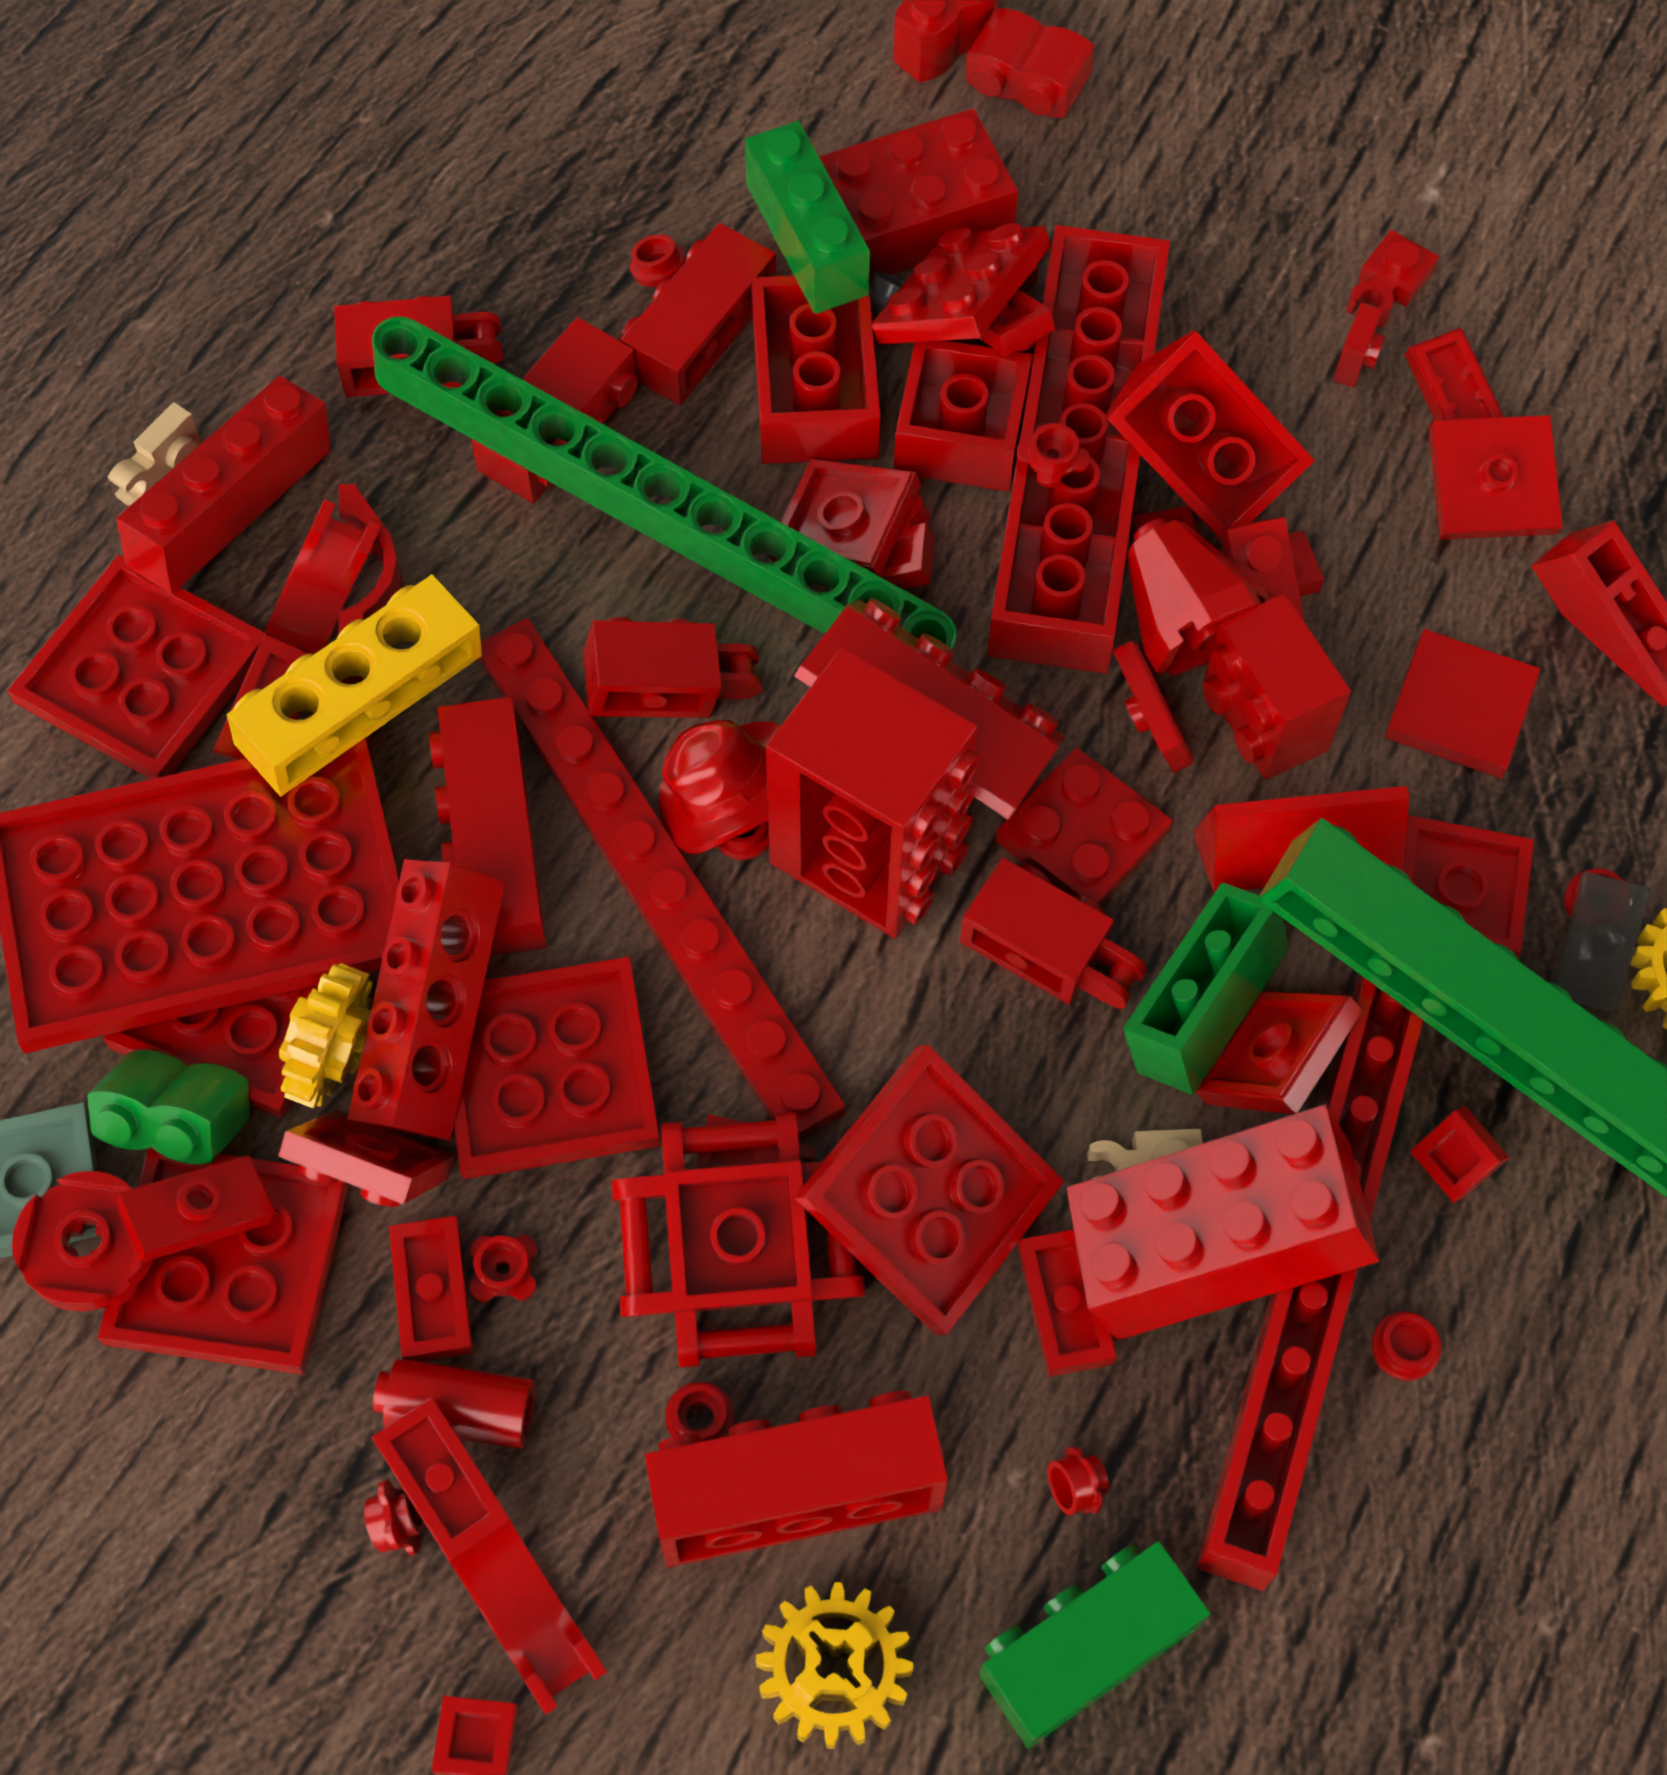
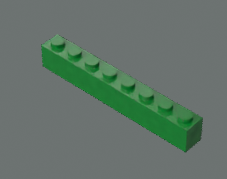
[1257,818,1667,1198]

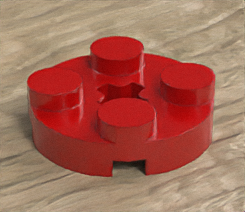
[12,1171,154,1312]

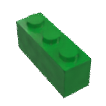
[745,120,870,314]
[1123,882,1289,1095]
[978,1541,1211,1749]

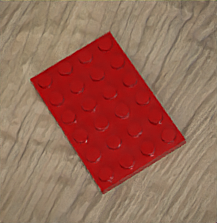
[0,738,399,1054]

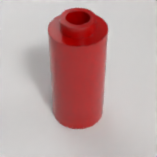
[373,1358,536,1449]

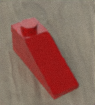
[1531,520,1667,707]

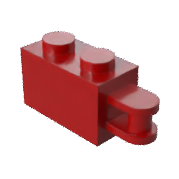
[334,296,504,398]
[583,617,762,718]
[960,857,1148,1009]

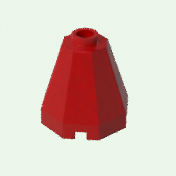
[1126,518,1270,677]

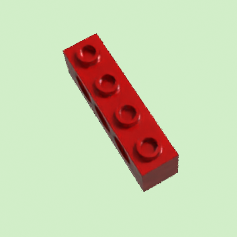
[347,859,505,1140]

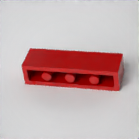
[116,375,331,595]
[429,697,547,956]

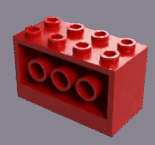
[766,647,980,940]

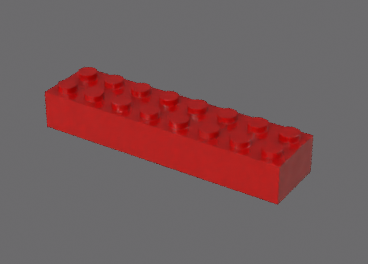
[987,225,1170,674]

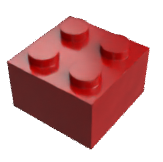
[894,340,1033,492]
[1202,593,1351,780]

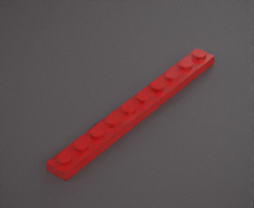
[478,618,845,1142]

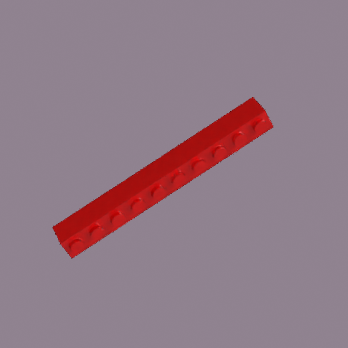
[1195,974,1423,1591]

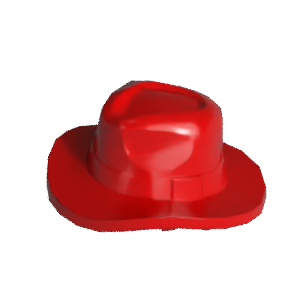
[658,720,781,854]

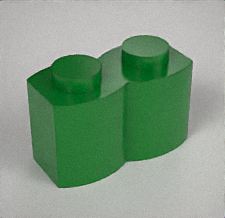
[87,1050,250,1164]

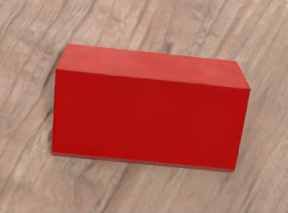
[1105,330,1315,541]
[1193,786,1409,893]

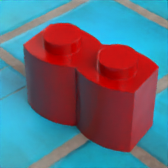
[893,0,999,83]
[966,8,1095,118]

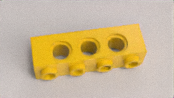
[226,574,482,797]

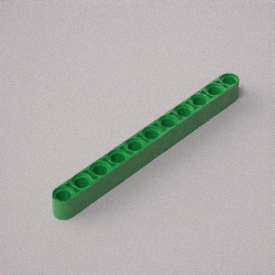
[372,317,957,650]

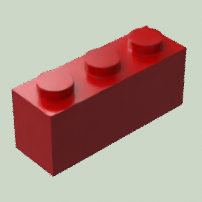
[619,222,777,406]
[471,317,638,504]

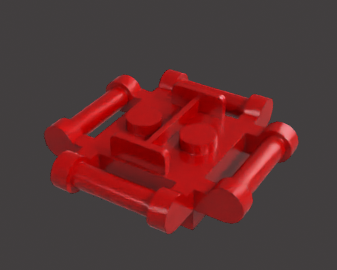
[611,1112,866,1368]

